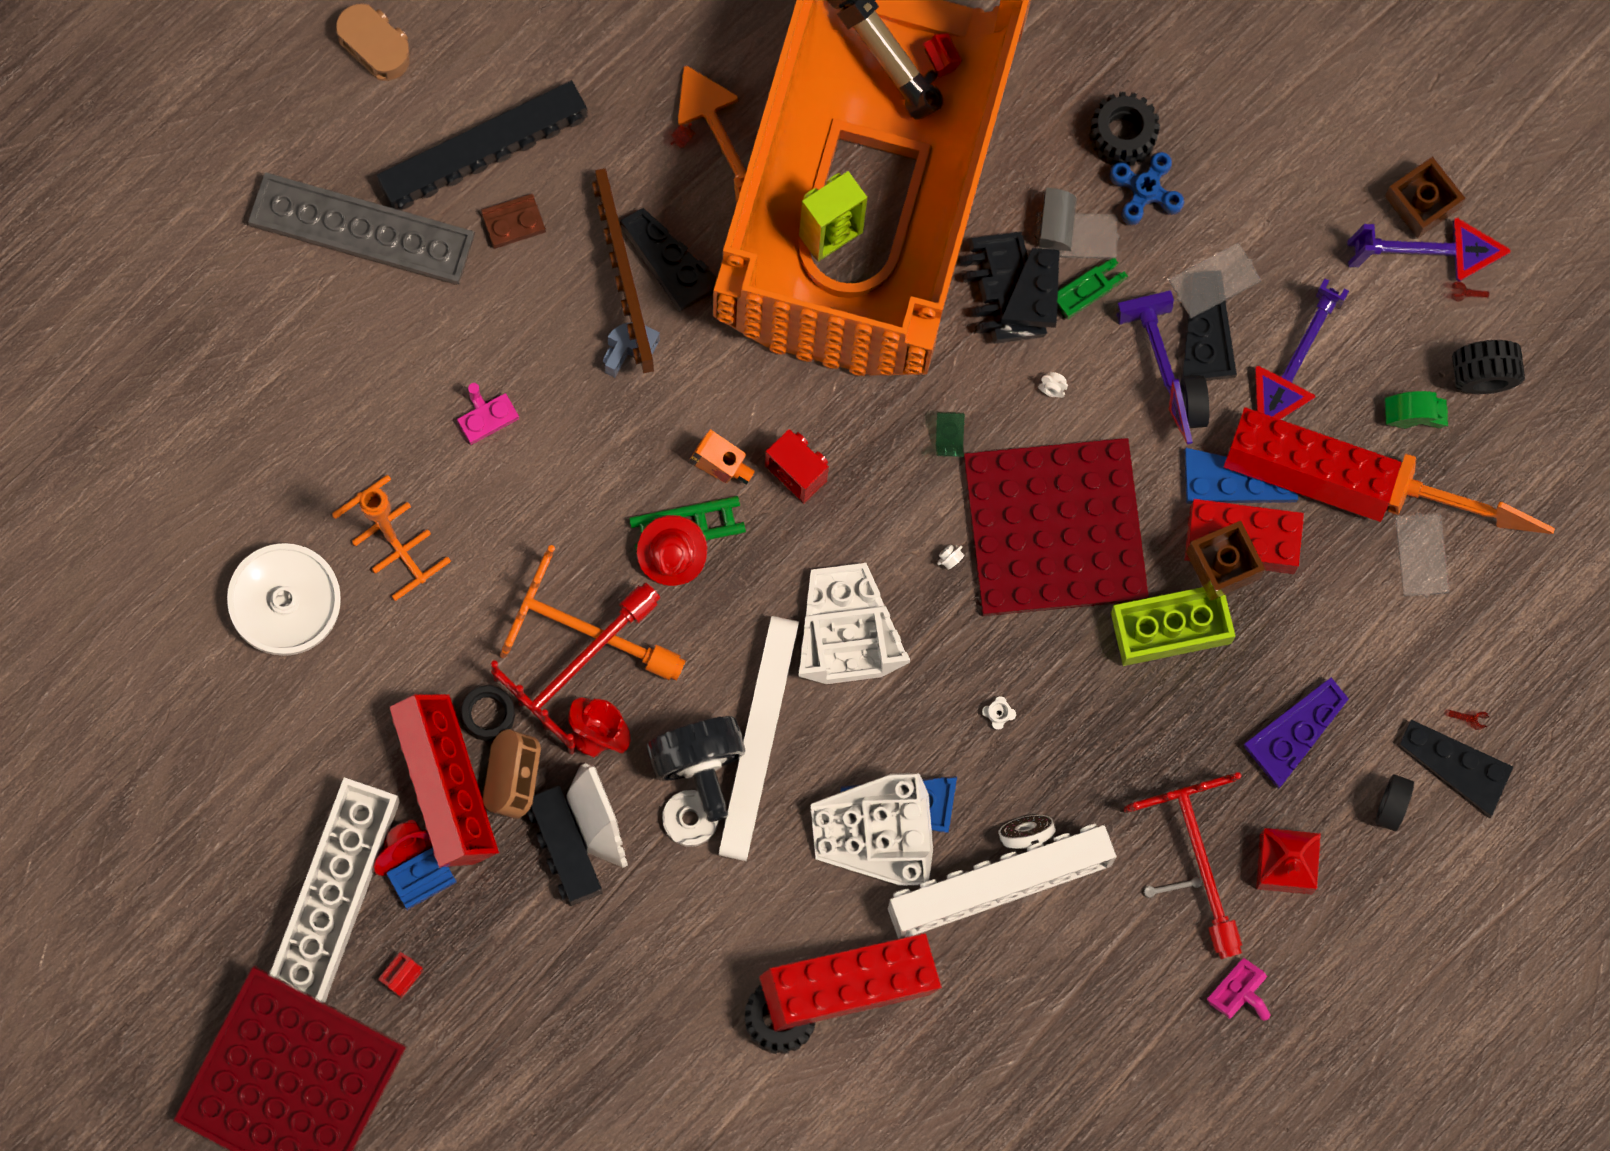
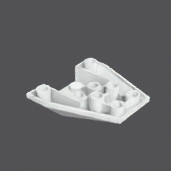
[811,773,933,885]

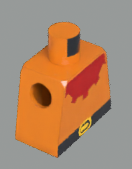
[688,429,755,485]

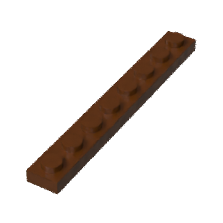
[592,168,654,374]

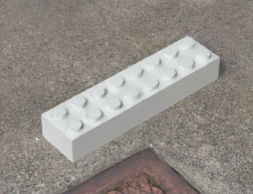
[270,778,400,1003]
[888,824,1116,939]

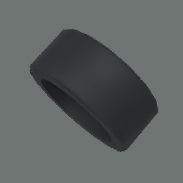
[1180,375,1210,428]
[461,685,515,741]
[1375,774,1414,831]

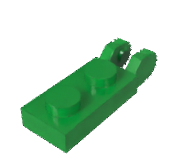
[1057,258,1128,320]

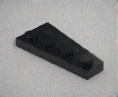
[620,208,718,312]
[1398,720,1513,818]

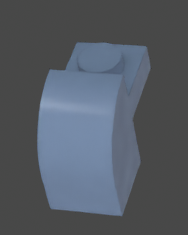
[603,323,660,378]

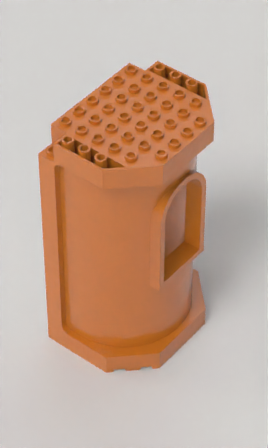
[713,0,1031,376]

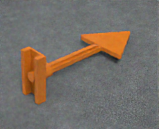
[678,66,746,204]
[1388,454,1555,534]

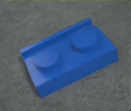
[386,847,457,910]

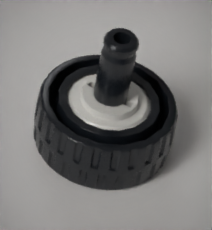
[647,716,745,822]

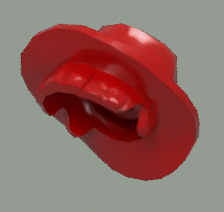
[637,515,708,586]
[569,697,631,758]

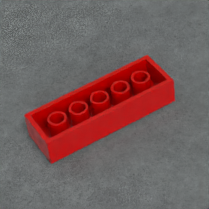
[1224,407,1402,522]
[389,694,499,867]
[759,933,942,1031]

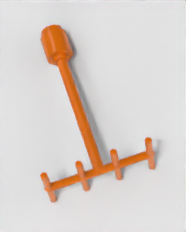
[332,475,451,601]
[500,545,686,681]

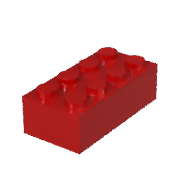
[1184,499,1304,574]

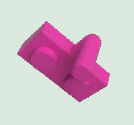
[457,383,519,445]
[1207,958,1270,1021]

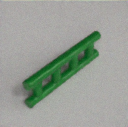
[629,496,746,553]

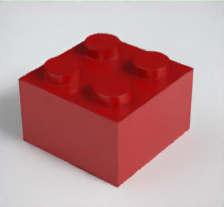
[765,429,829,504]

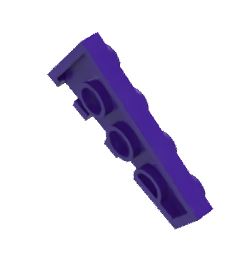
[1244,677,1349,789]

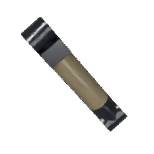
[827,0,943,119]

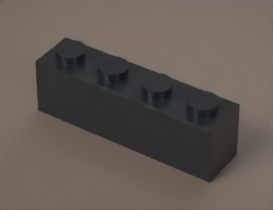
[527,786,602,906]

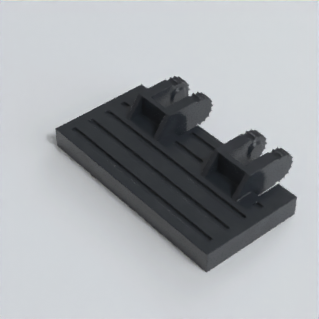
[958,231,1047,344]

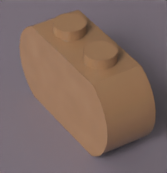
[337,4,410,81]
[483,729,541,819]

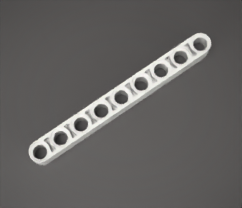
[719,616,799,861]

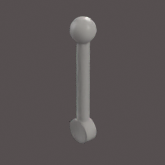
[1144,877,1202,898]

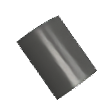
[1039,187,1077,251]

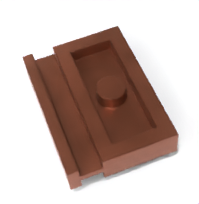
[481,193,546,249]

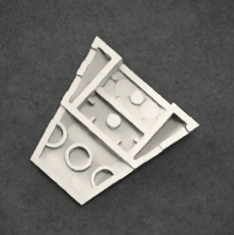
[799,563,910,684]
[565,763,628,868]

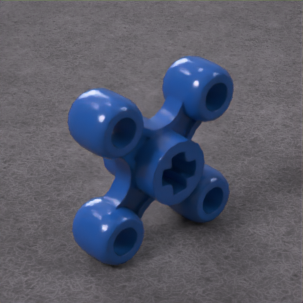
[1109,152,1184,225]

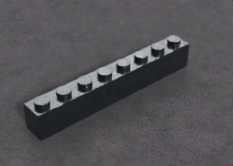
[377,80,588,210]

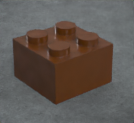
[1385,156,1466,239]
[1186,521,1266,601]

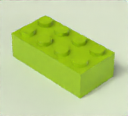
[799,171,868,262]
[1111,587,1236,666]

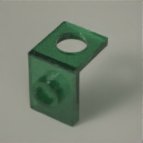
[935,412,965,457]

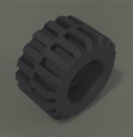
[1089,92,1160,167]
[1452,340,1525,394]
[745,985,816,1054]

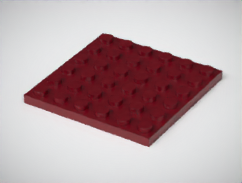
[964,438,1149,616]
[174,966,407,1151]

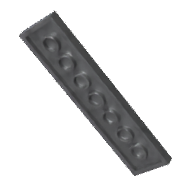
[248,172,475,285]

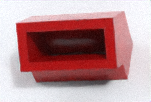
[923,33,962,78]
[378,951,423,998]

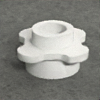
[1038,372,1068,398]
[937,544,964,570]
[982,696,1016,730]

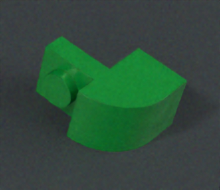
[1385,391,1448,429]

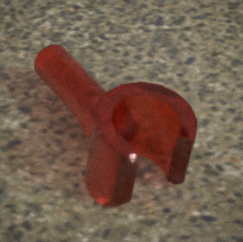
[1452,281,1489,302]
[1448,710,1490,730]

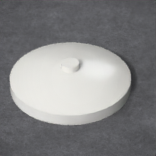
[227,543,341,656]

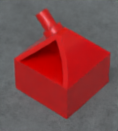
[1256,828,1321,895]

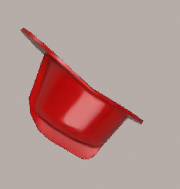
[373,820,433,876]

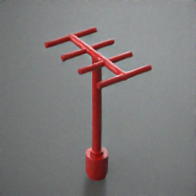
[491,582,660,754]
[1123,772,1243,959]

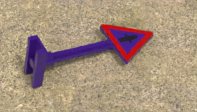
[1347,218,1511,282]
[1255,278,1349,420]
[1117,290,1193,445]

